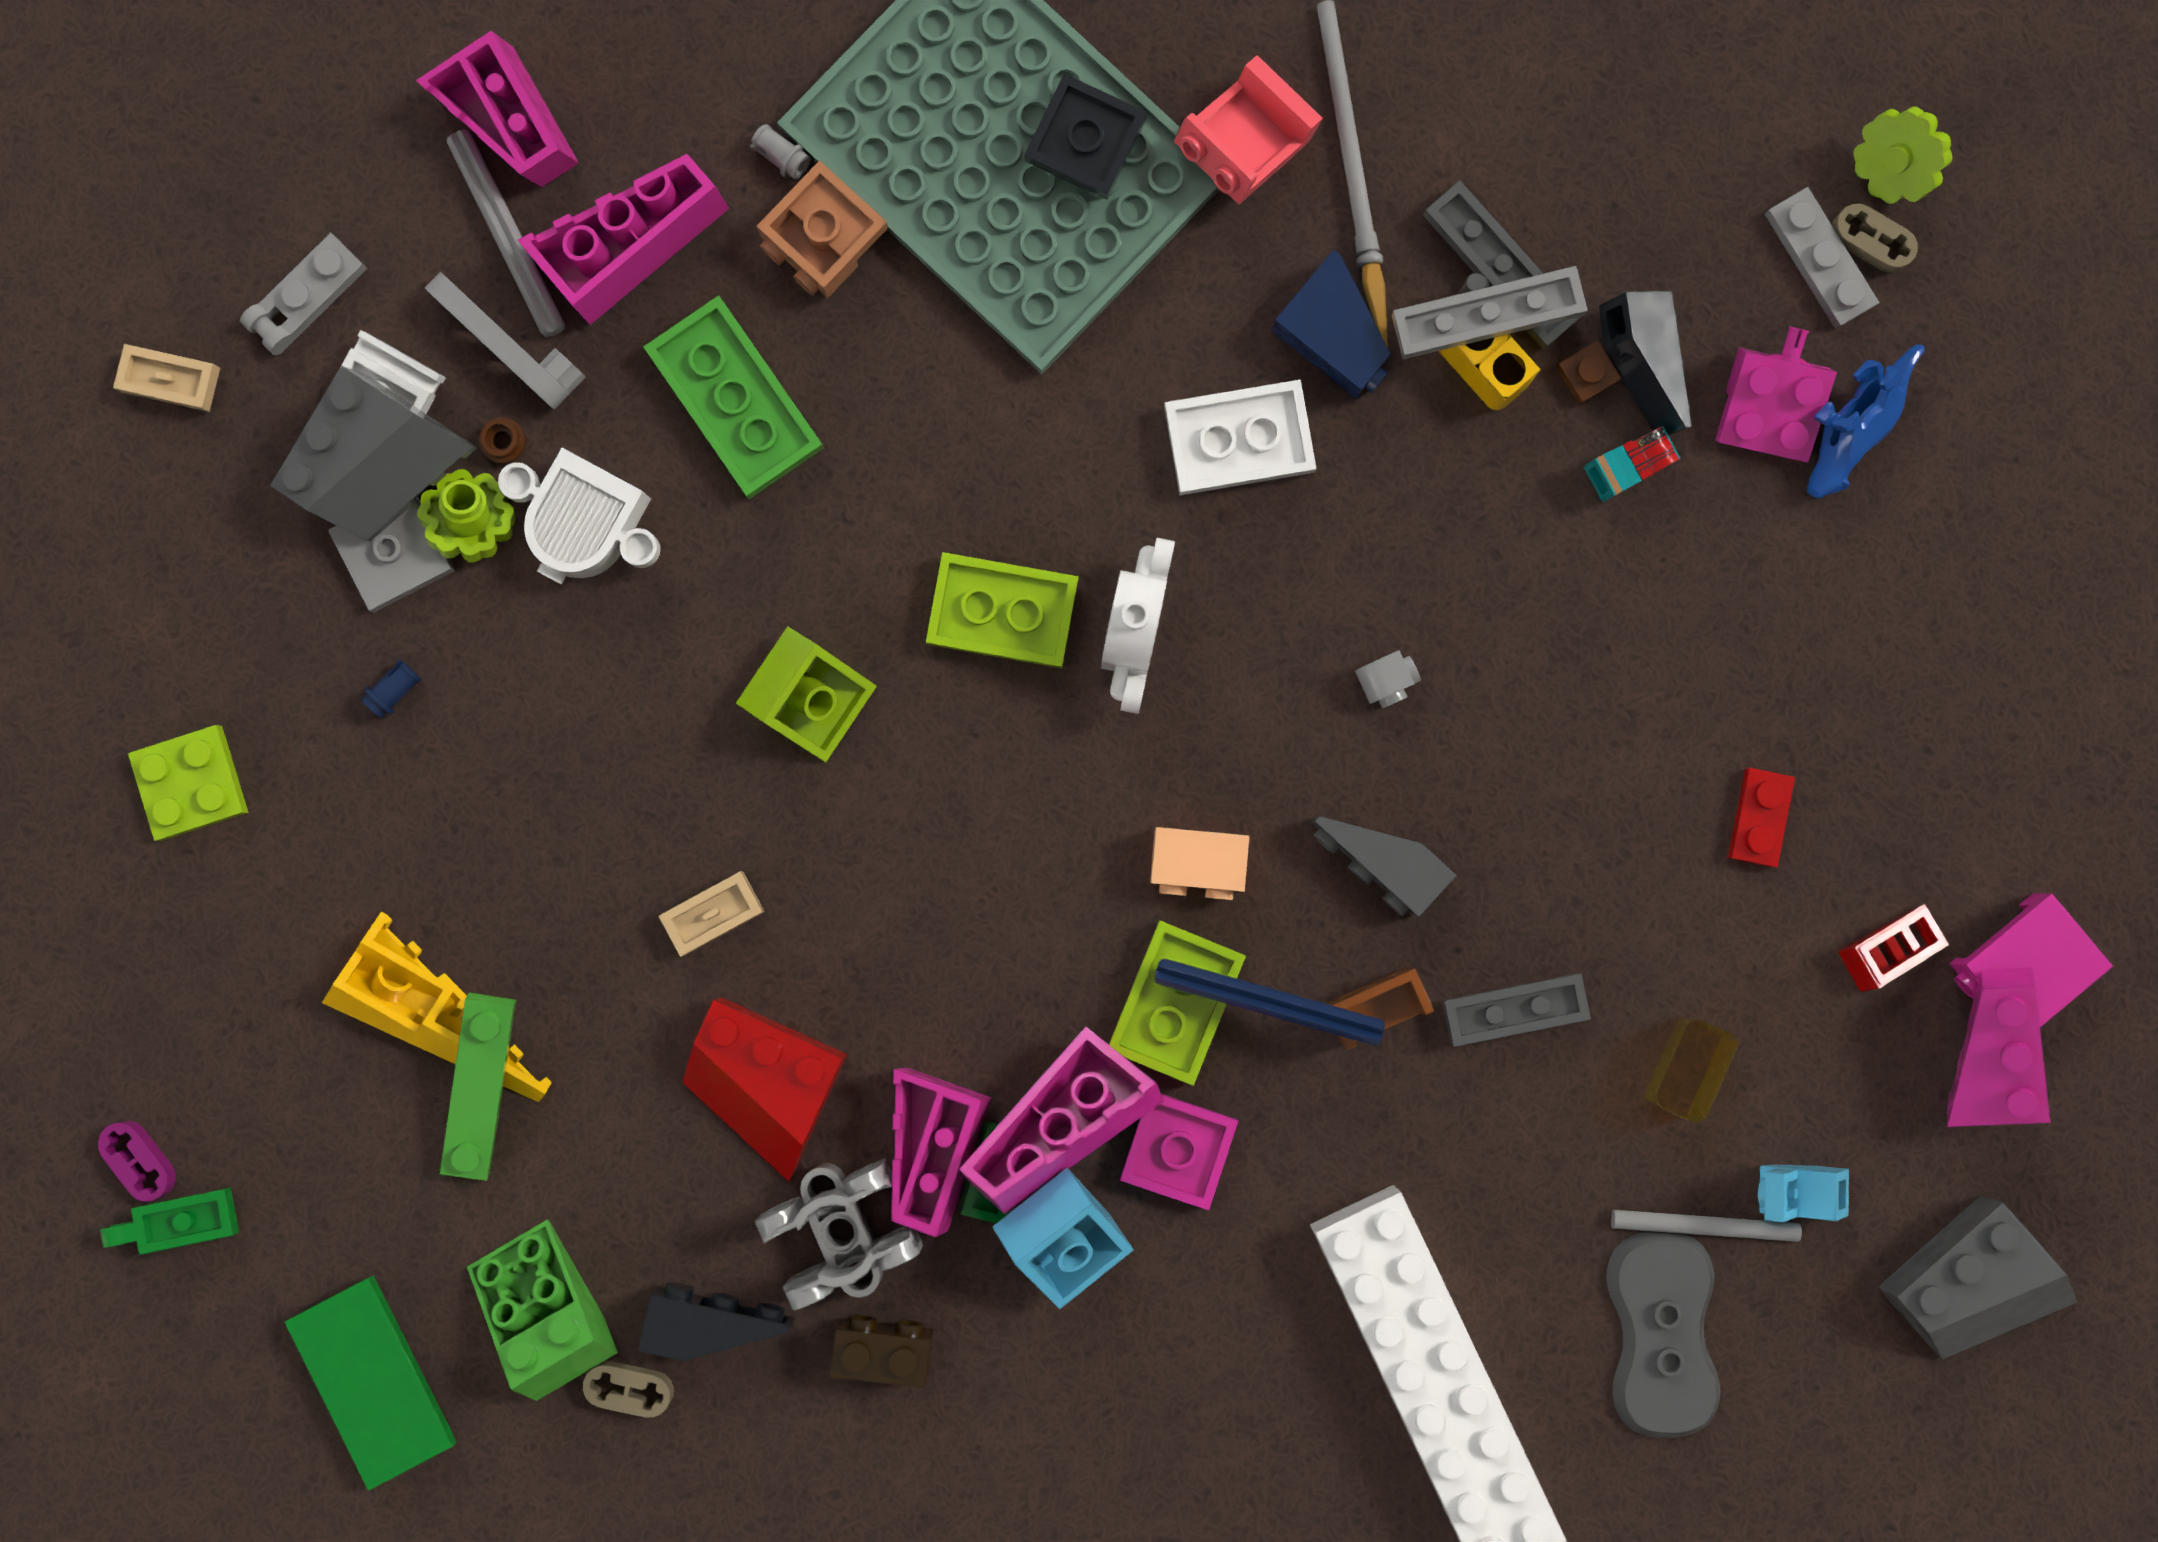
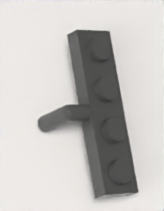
[1423,180,1581,350]

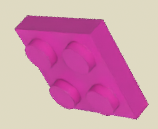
[1120,1094,1238,1210]

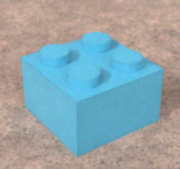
[993,1168,1134,1309]

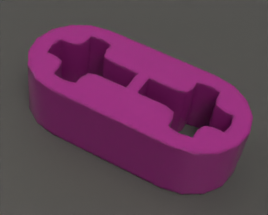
[98,1121,176,1202]

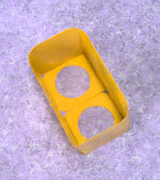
[1439,334,1541,410]

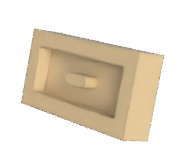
[113,344,220,412]
[659,871,765,957]

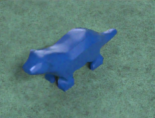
[1807,344,1925,499]

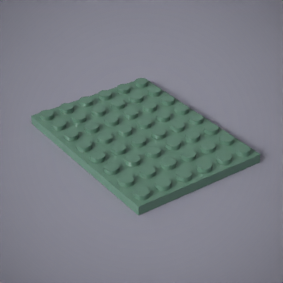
[777,0,1219,375]

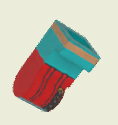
[1584,426,1681,502]

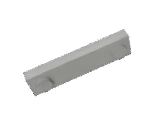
[1392,266,1588,359]

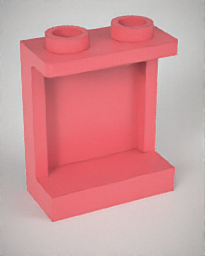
[1174,55,1323,204]

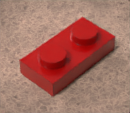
[1728,768,1795,868]

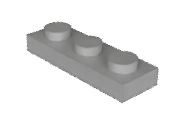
[1765,187,1879,330]

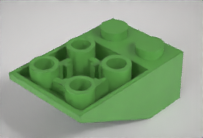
[467,1219,618,1401]

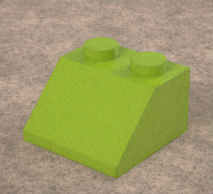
[736,626,877,762]

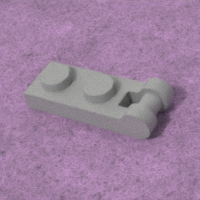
[240,233,367,355]

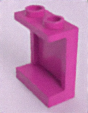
[1949,893,2113,1027]

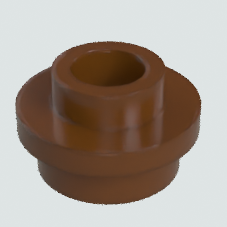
[479,417,526,464]

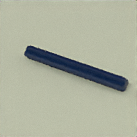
[1155,959,1385,1046]

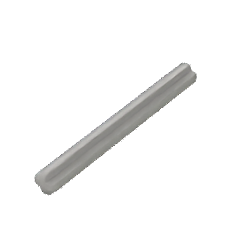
[447,129,565,338]

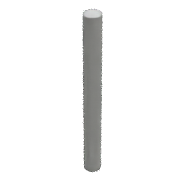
[1611,1210,1802,1242]

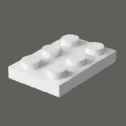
[1164,379,1316,495]

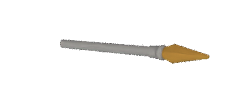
[1317,0,1388,348]

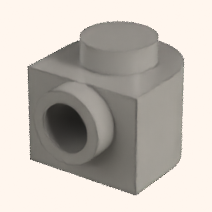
[1355,650,1421,709]

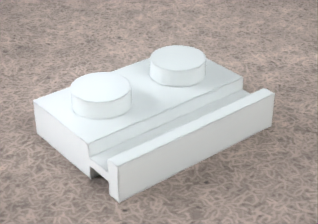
[341,330,446,413]

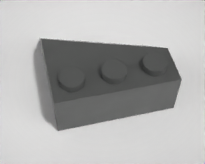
[270,366,477,541]
[1878,1195,2077,1360]

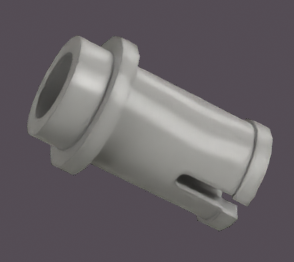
[750,124,811,179]

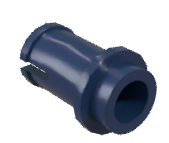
[361,659,422,718]

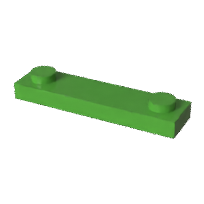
[440,993,516,1181]

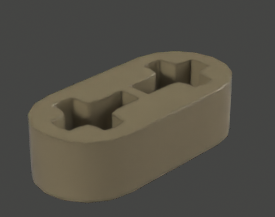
[1832,204,1918,273]
[583,1361,674,1418]

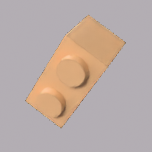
[1150,827,1249,900]

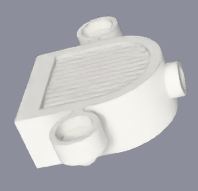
[498,448,660,585]
[1101,538,1175,714]

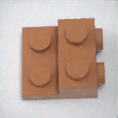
[756,160,888,299]

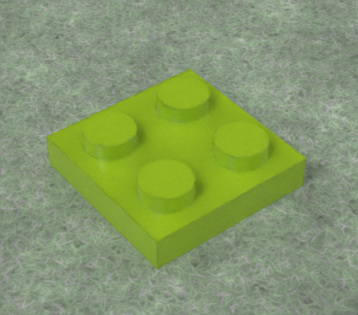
[128,725,248,841]

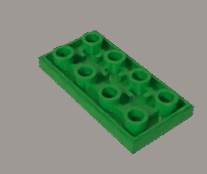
[285,1275,457,1491]

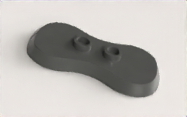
[1606,1231,1721,1438]

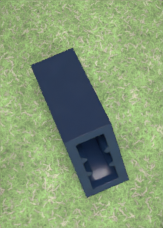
[1272,249,1390,399]

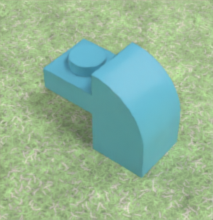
[1758,1165,1849,1222]

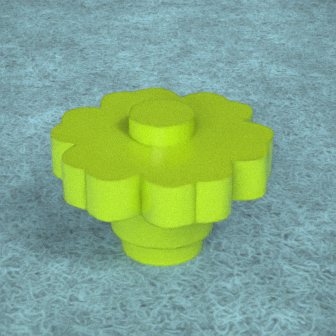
[1853,106,1952,204]
[417,469,516,562]

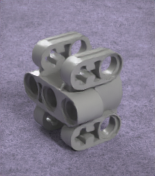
[755,1159,923,1310]

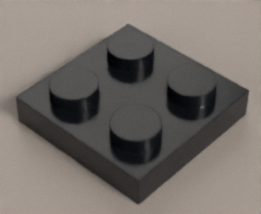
[1024,73,1147,200]

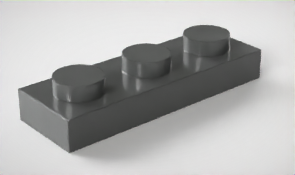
[1442,973,1591,1047]

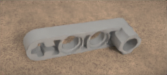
[425,272,586,410]

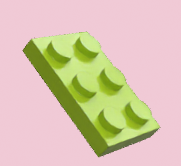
[926,552,1078,669]
[1109,920,1246,1086]

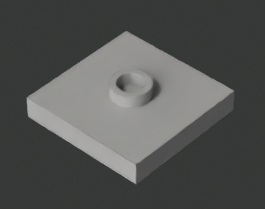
[328,496,455,613]

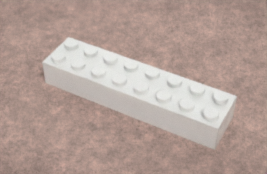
[1310,1185,1567,1542]

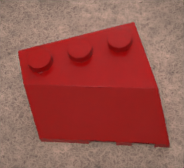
[682,998,848,1182]

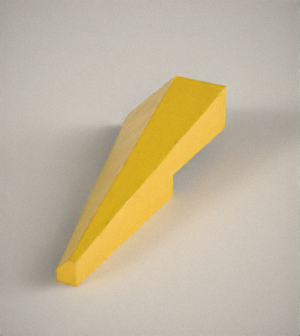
[322,911,552,1102]

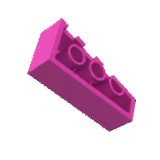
[517,154,729,325]
[959,1027,1164,1214]

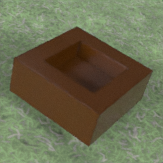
[1556,340,1622,405]

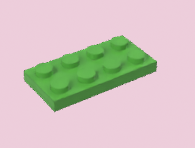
[644,295,824,499]

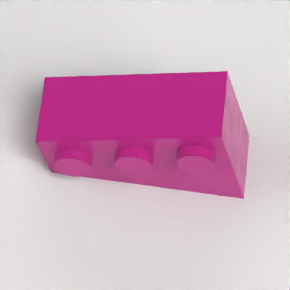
[416,31,579,187]
[1947,968,2050,1127]
[892,1067,992,1237]

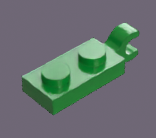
[100,1187,239,1255]

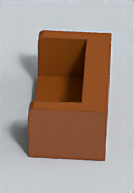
[1325,967,1434,1050]

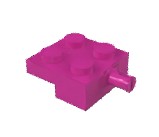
[1716,326,1837,462]

